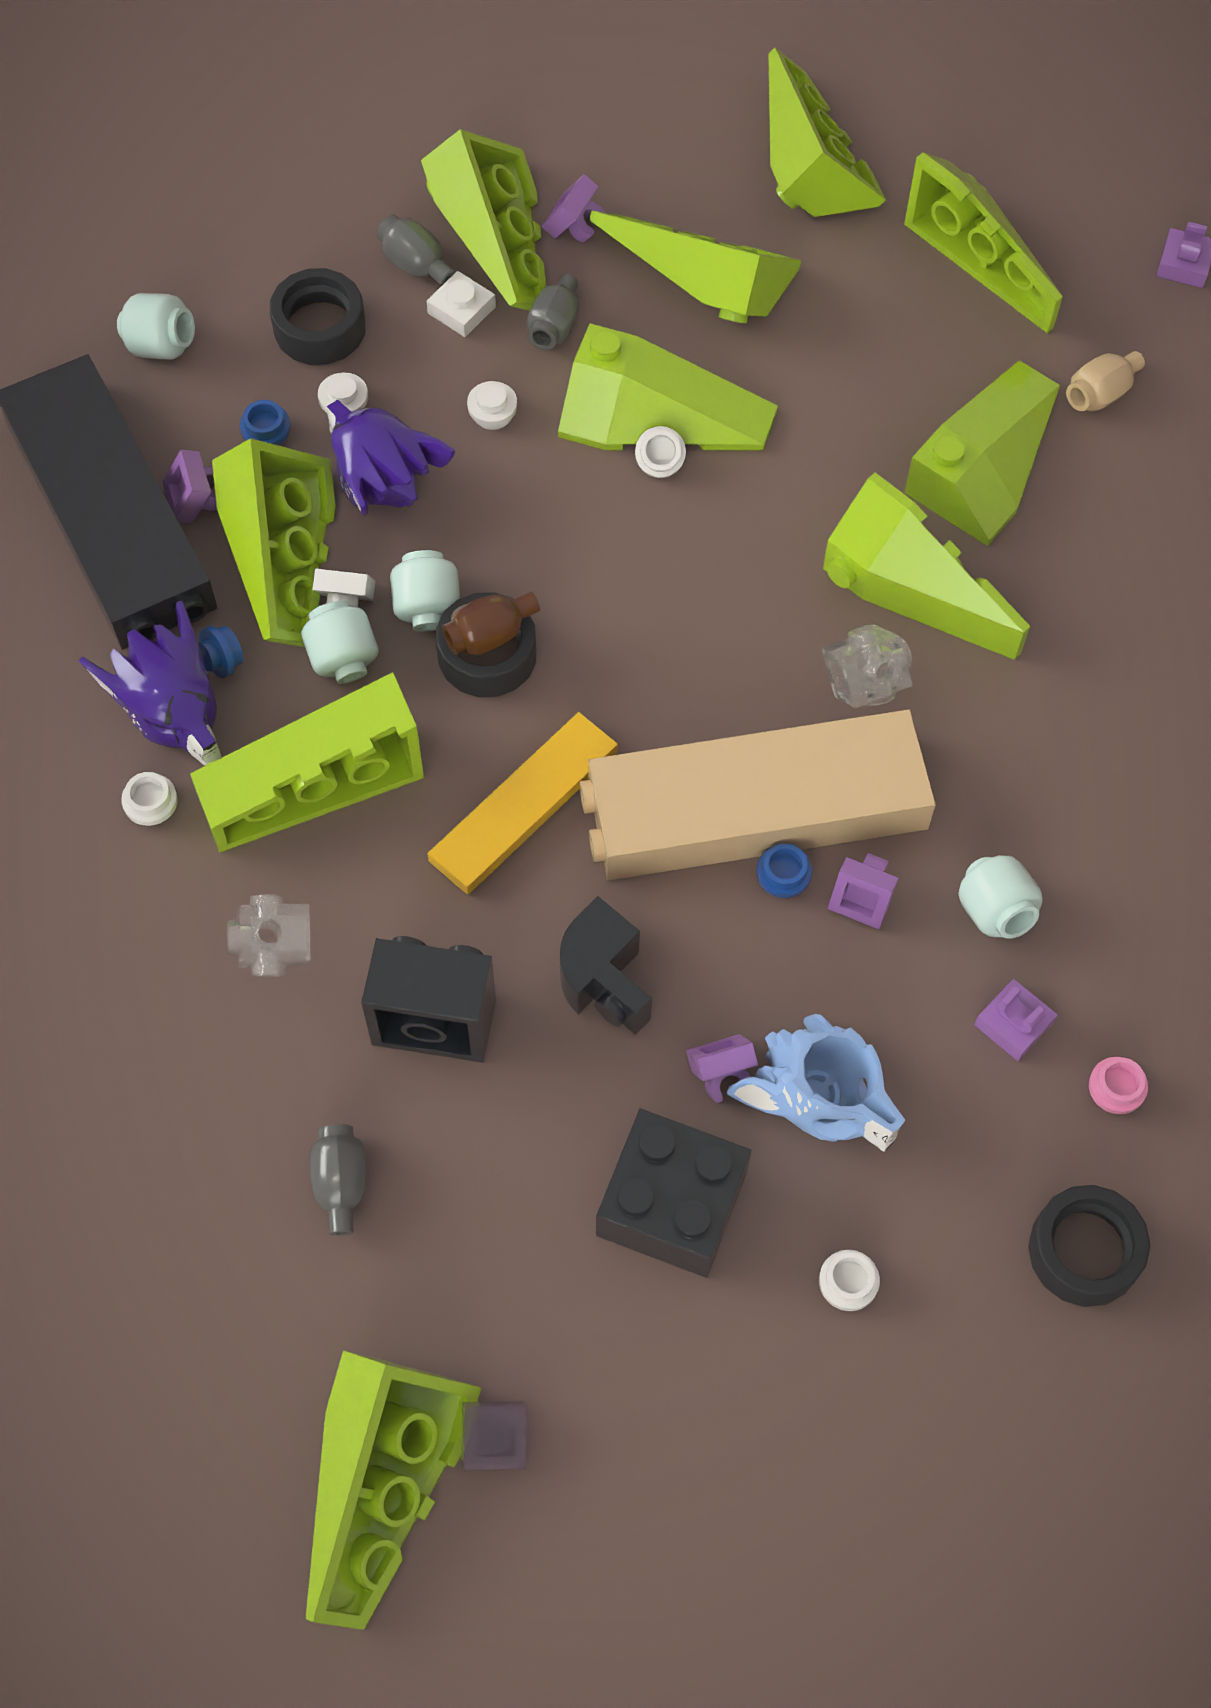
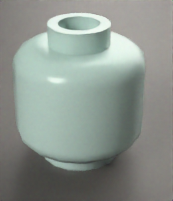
[117,293,195,360]
[390,550,460,632]
[301,600,379,684]
[958,855,1043,939]

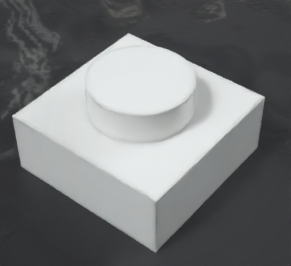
[426,271,496,337]
[313,569,375,607]

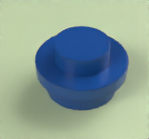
[240,400,291,445]
[197,626,243,678]
[756,844,812,898]

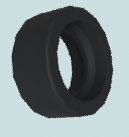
[270,268,365,365]
[436,592,536,697]
[1028,1185,1151,1307]

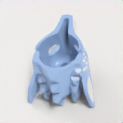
[727,1014,905,1152]

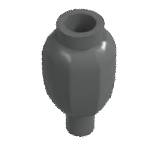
[377,214,455,285]
[526,274,579,350]
[309,1124,366,1236]

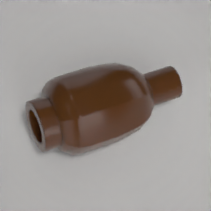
[442,592,540,655]

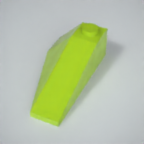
[421,129,546,311]
[904,152,1063,334]
[558,323,778,451]
[904,360,1060,546]
[212,438,336,647]
[306,1350,481,1630]

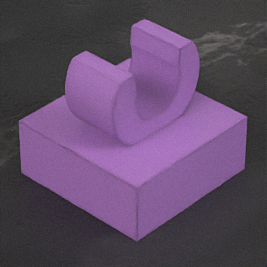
[541,174,605,243]
[1156,221,1211,288]
[162,450,217,524]
[827,853,899,930]
[974,978,1058,1061]
[686,1034,758,1103]

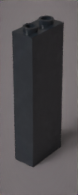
[0,354,218,650]

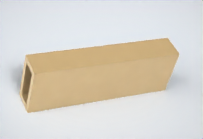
[579,709,936,881]

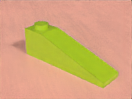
[768,47,886,217]
[590,211,801,323]
[823,472,1030,660]

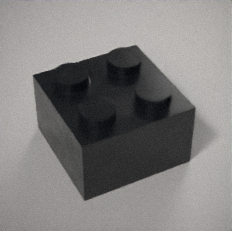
[361,936,496,1063]
[596,1108,752,1278]

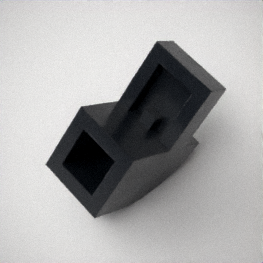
[560,896,652,1035]

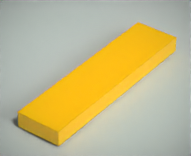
[427,712,618,895]

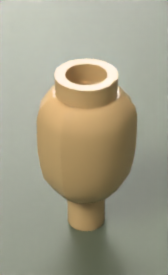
[1066,351,1145,411]

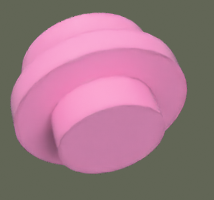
[1089,1057,1148,1114]

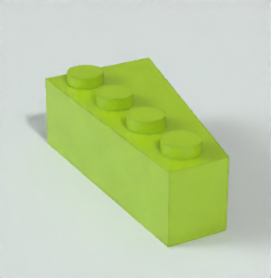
[190,672,424,853]

